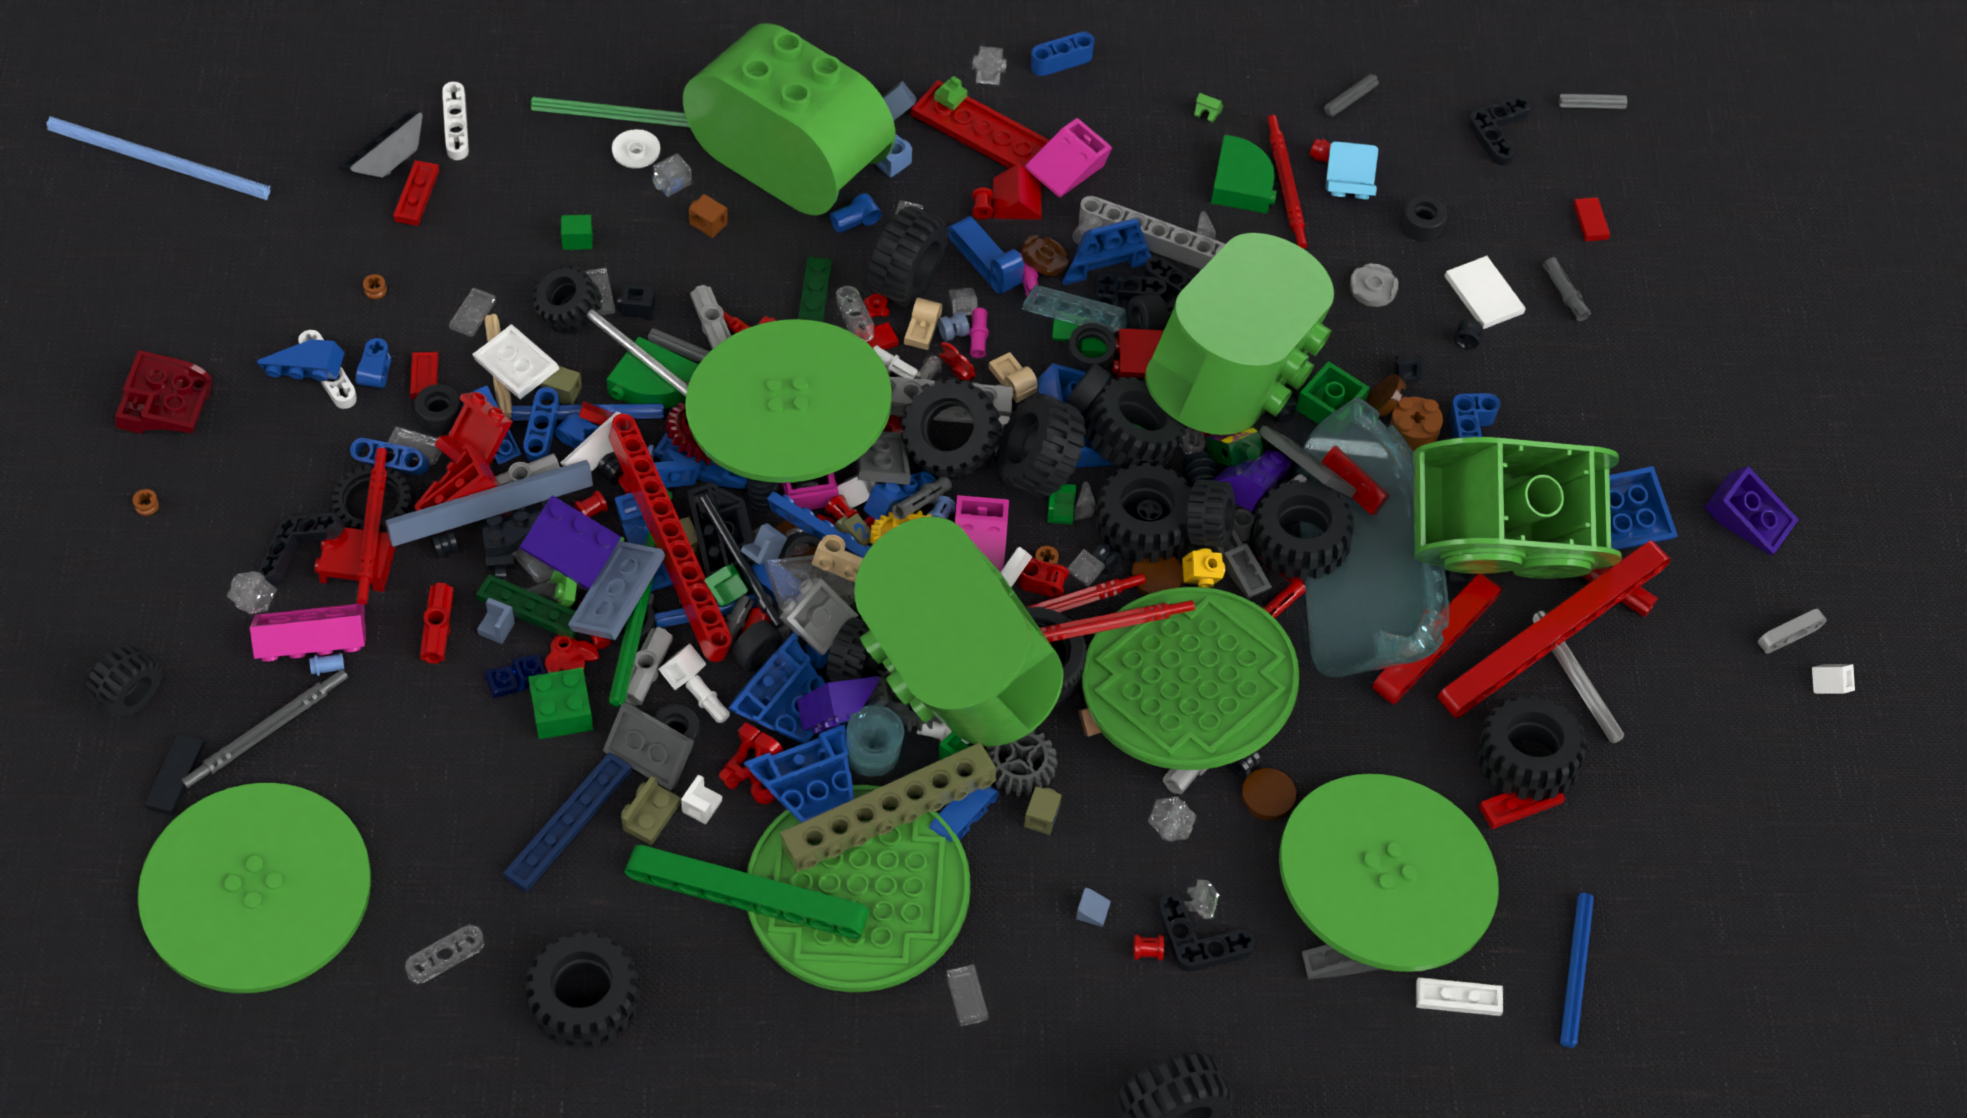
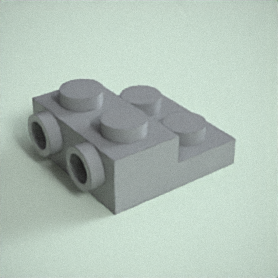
[779,578,858,655]

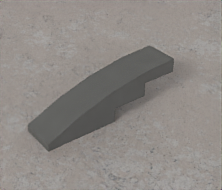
[1209,528,1271,599]
[1302,944,1380,979]

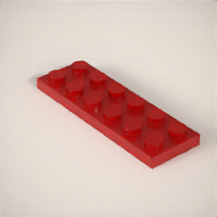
[911,80,1050,168]

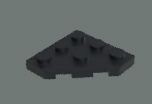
[481,496,558,557]

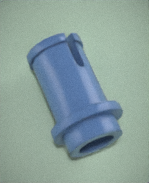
[309,653,345,676]

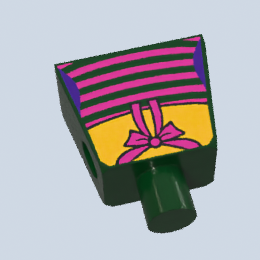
[1204,426,1264,467]

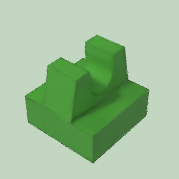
[934,76,968,110]
[1194,93,1223,123]

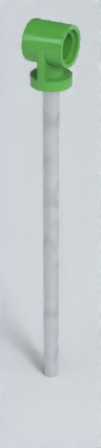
[586,309,688,396]

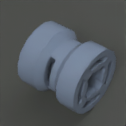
[938,311,970,342]

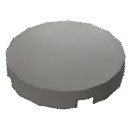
[1350,263,1398,307]

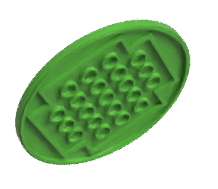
[685,319,892,483]
[1082,587,1299,770]
[1279,774,1499,972]
[138,783,371,993]
[747,785,970,992]

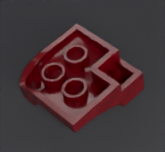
[115,350,212,434]

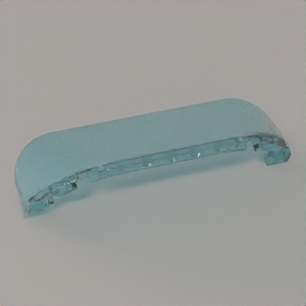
[1296,397,1449,678]

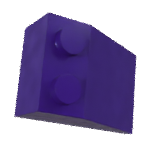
[1704,466,1799,555]

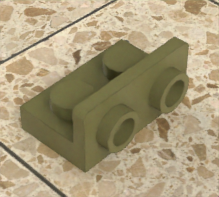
[621,776,681,845]

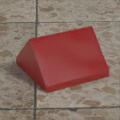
[993,163,1042,220]

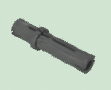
[1543,257,1591,321]
[892,476,952,520]

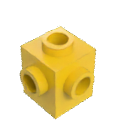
[1182,549,1225,588]

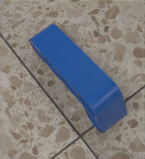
[947,216,1024,295]
[1449,393,1500,439]

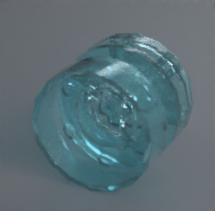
[845,705,904,777]

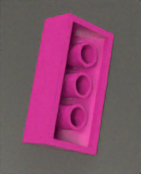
[250,603,366,661]

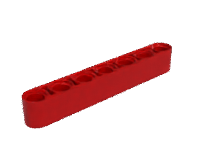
[1372,574,1502,705]

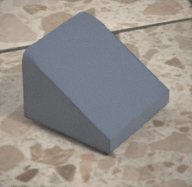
[1076,887,1111,927]

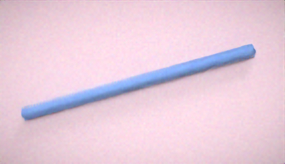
[47,116,271,200]

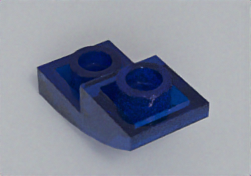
[484,654,546,698]

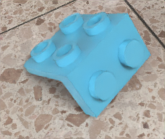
[1325,141,1378,199]

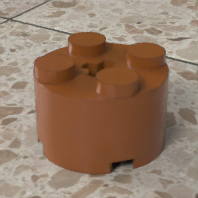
[1387,397,1443,455]

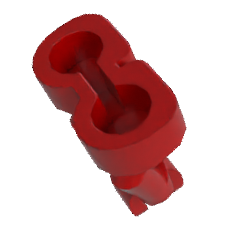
[719,722,784,789]

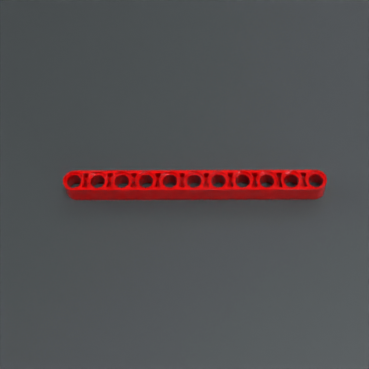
[608,413,732,662]
[1437,540,1671,718]

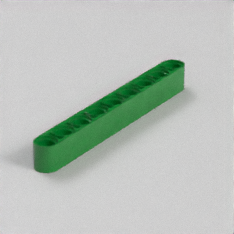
[624,845,870,939]

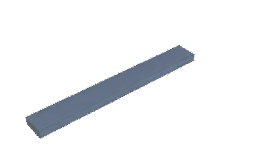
[385,460,593,547]

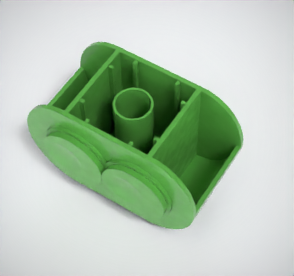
[683,23,895,215]
[1145,233,1334,435]
[1413,437,1622,579]
[854,517,1063,746]

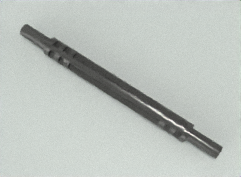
[181,669,348,789]

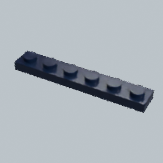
[503,752,632,893]

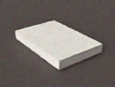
[1445,256,1526,329]
[472,324,559,399]

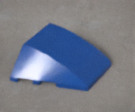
[1062,218,1151,285]
[728,632,826,744]
[744,724,854,823]

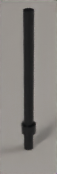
[699,494,784,629]

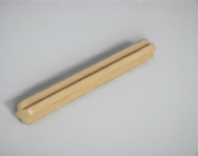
[484,314,512,419]

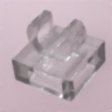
[1067,549,1105,587]
[1184,880,1219,919]

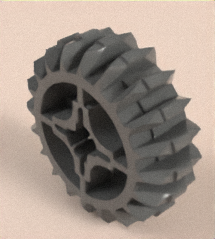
[986,729,1057,797]

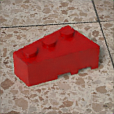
[414,442,500,534]

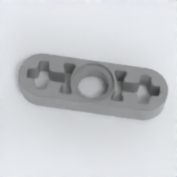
[1758,609,1827,654]

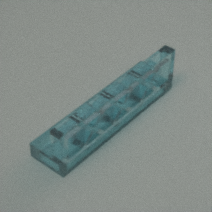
[1023,285,1127,334]

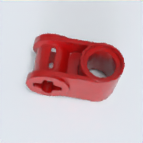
[1017,558,1069,598]

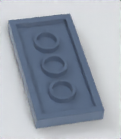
[568,541,666,640]

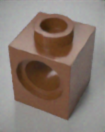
[689,194,728,238]

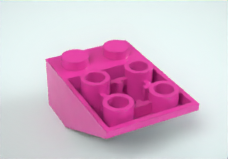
[1025,118,1112,198]
[955,495,1009,572]

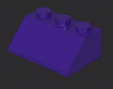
[1212,450,1292,512]
[519,495,621,590]
[797,676,879,734]

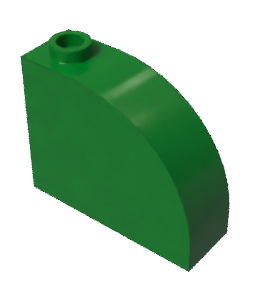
[1211,135,1277,214]
[607,337,699,409]

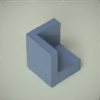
[882,81,917,120]
[741,524,787,564]
[477,598,515,644]

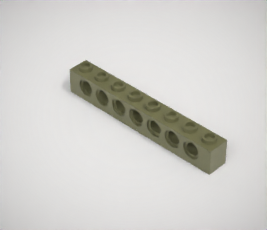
[780,743,996,872]

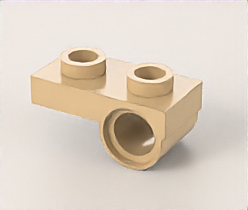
[904,298,942,350]
[989,352,1038,403]
[811,535,863,582]

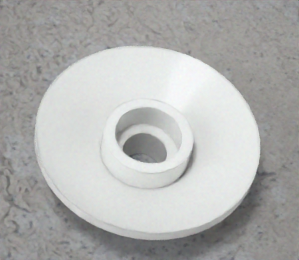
[612,129,660,168]

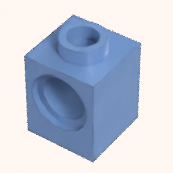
[875,134,912,178]

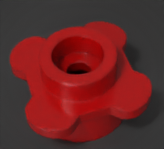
[864,294,890,318]

